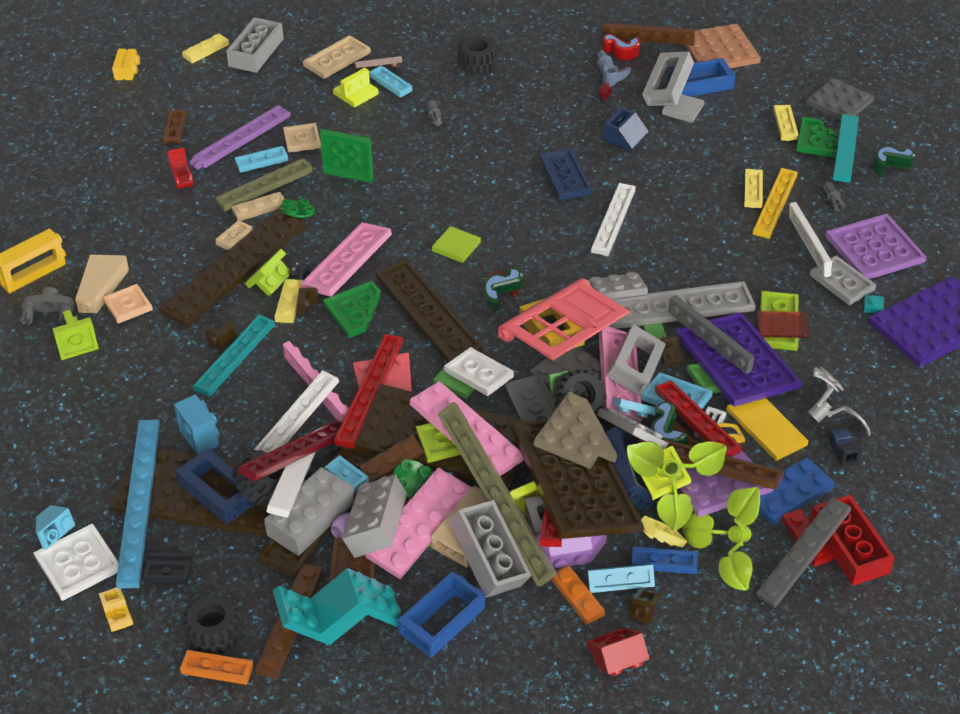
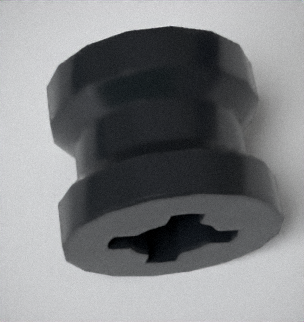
[289,260,311,281]

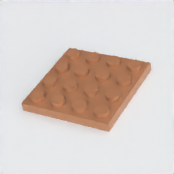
[684,24,761,68]

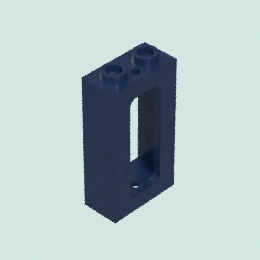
[606,426,659,510]
[176,448,255,525]

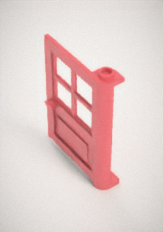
[498,278,629,361]

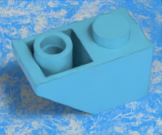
[36,505,75,550]

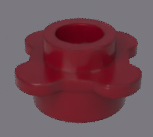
[598,82,612,101]

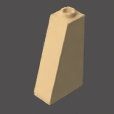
[75,255,129,313]
[431,486,485,567]

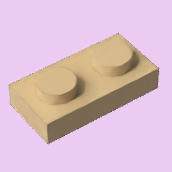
[215,220,252,250]

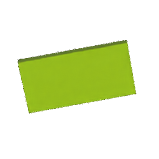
[760,291,798,351]

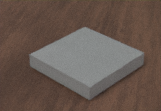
[662,94,704,123]

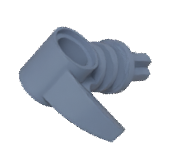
[597,50,631,86]

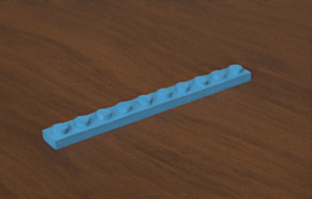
[116,419,160,589]

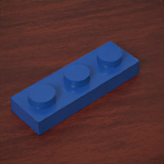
[632,546,698,574]

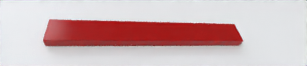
[334,334,403,449]

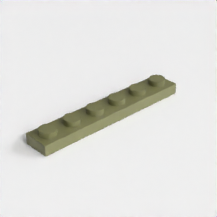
[215,158,313,211]

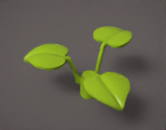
[627,441,727,530]
[682,487,760,591]

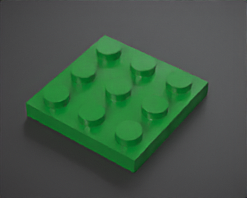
[320,129,373,183]

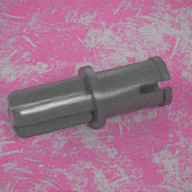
[427,100,442,126]
[823,182,845,211]

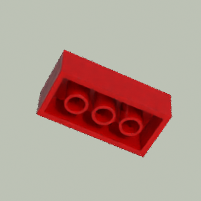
[810,494,895,586]

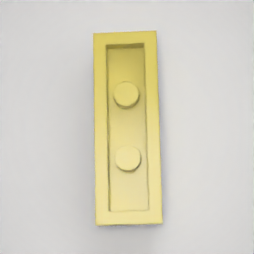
[182,34,229,63]
[773,105,798,141]
[744,169,763,208]
[275,279,303,323]
[641,516,688,548]

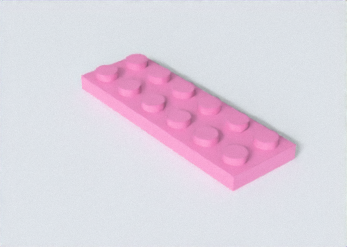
[301,222,392,296]
[599,326,643,423]
[410,381,524,476]
[365,467,472,580]

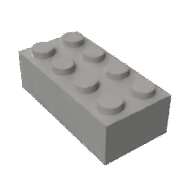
[226,17,284,73]
[264,467,355,556]
[342,474,407,558]
[449,500,532,598]

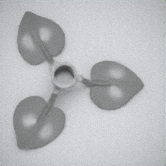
[808,366,870,437]

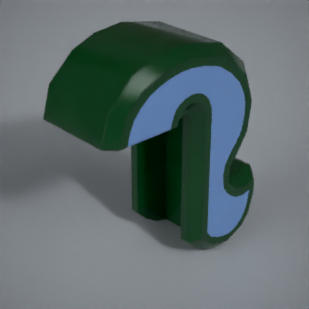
[873,146,915,175]
[483,268,525,310]
[651,401,688,445]

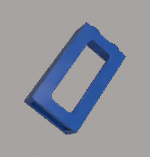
[667,58,735,97]
[398,571,485,658]

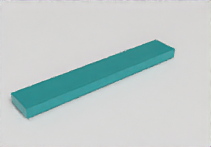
[833,114,859,182]
[193,315,275,397]

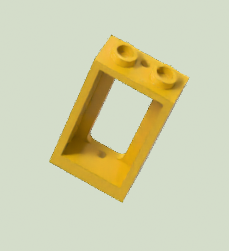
[0,229,66,294]
[520,298,585,349]

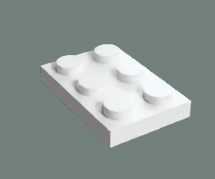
[444,347,514,396]

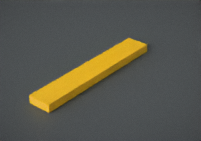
[753,168,798,239]

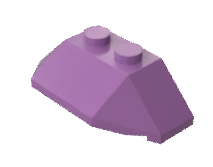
[535,532,607,569]

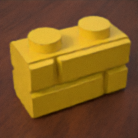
[112,49,140,80]

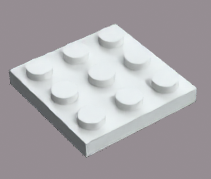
[34,524,119,601]

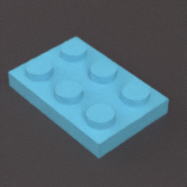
[641,372,712,413]

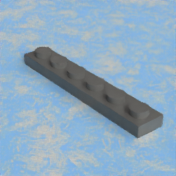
[668,295,755,374]
[756,497,851,608]

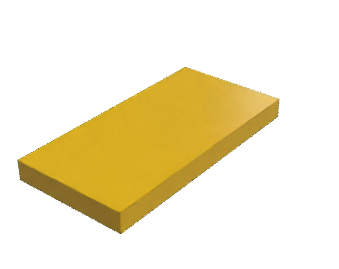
[726,398,808,461]

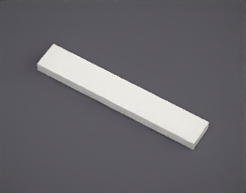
[591,183,636,256]
[789,202,832,277]
[254,370,339,452]
[267,452,315,517]

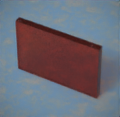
[756,311,809,338]

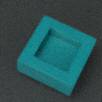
[863,295,884,314]

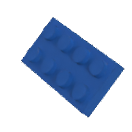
[759,457,835,525]

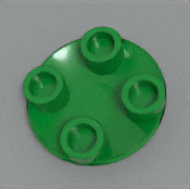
[280,198,315,218]
[393,459,432,499]

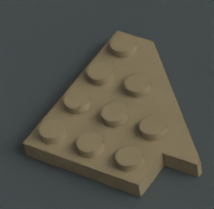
[534,392,617,469]

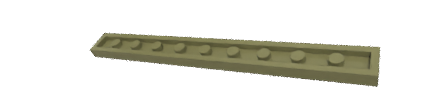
[438,402,557,586]

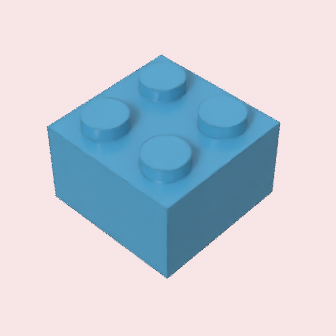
[174,394,220,454]

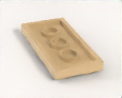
[303,35,371,79]

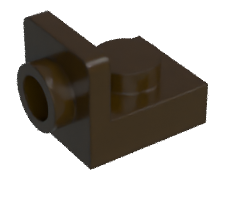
[297,288,318,317]
[205,321,237,350]
[660,336,684,367]
[629,587,661,623]

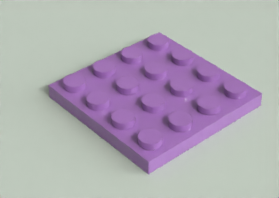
[825,214,926,279]
[677,450,773,517]

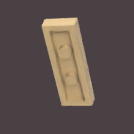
[231,192,284,221]

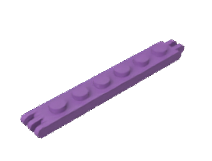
[189,105,291,170]

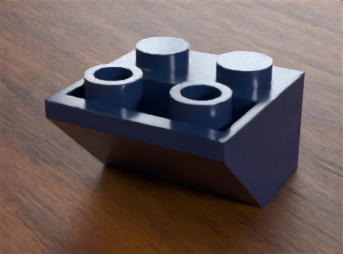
[603,107,649,151]

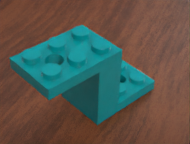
[273,568,401,645]

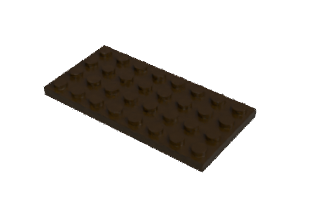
[354,384,524,490]
[511,420,644,539]
[108,447,285,537]

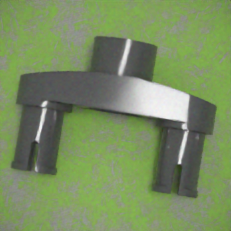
[20,287,75,324]

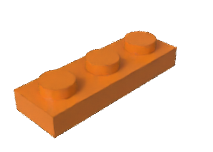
[551,565,605,625]
[180,650,253,685]

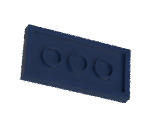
[539,148,592,200]

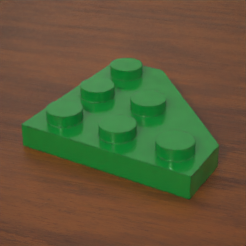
[796,117,839,158]
[323,281,381,339]

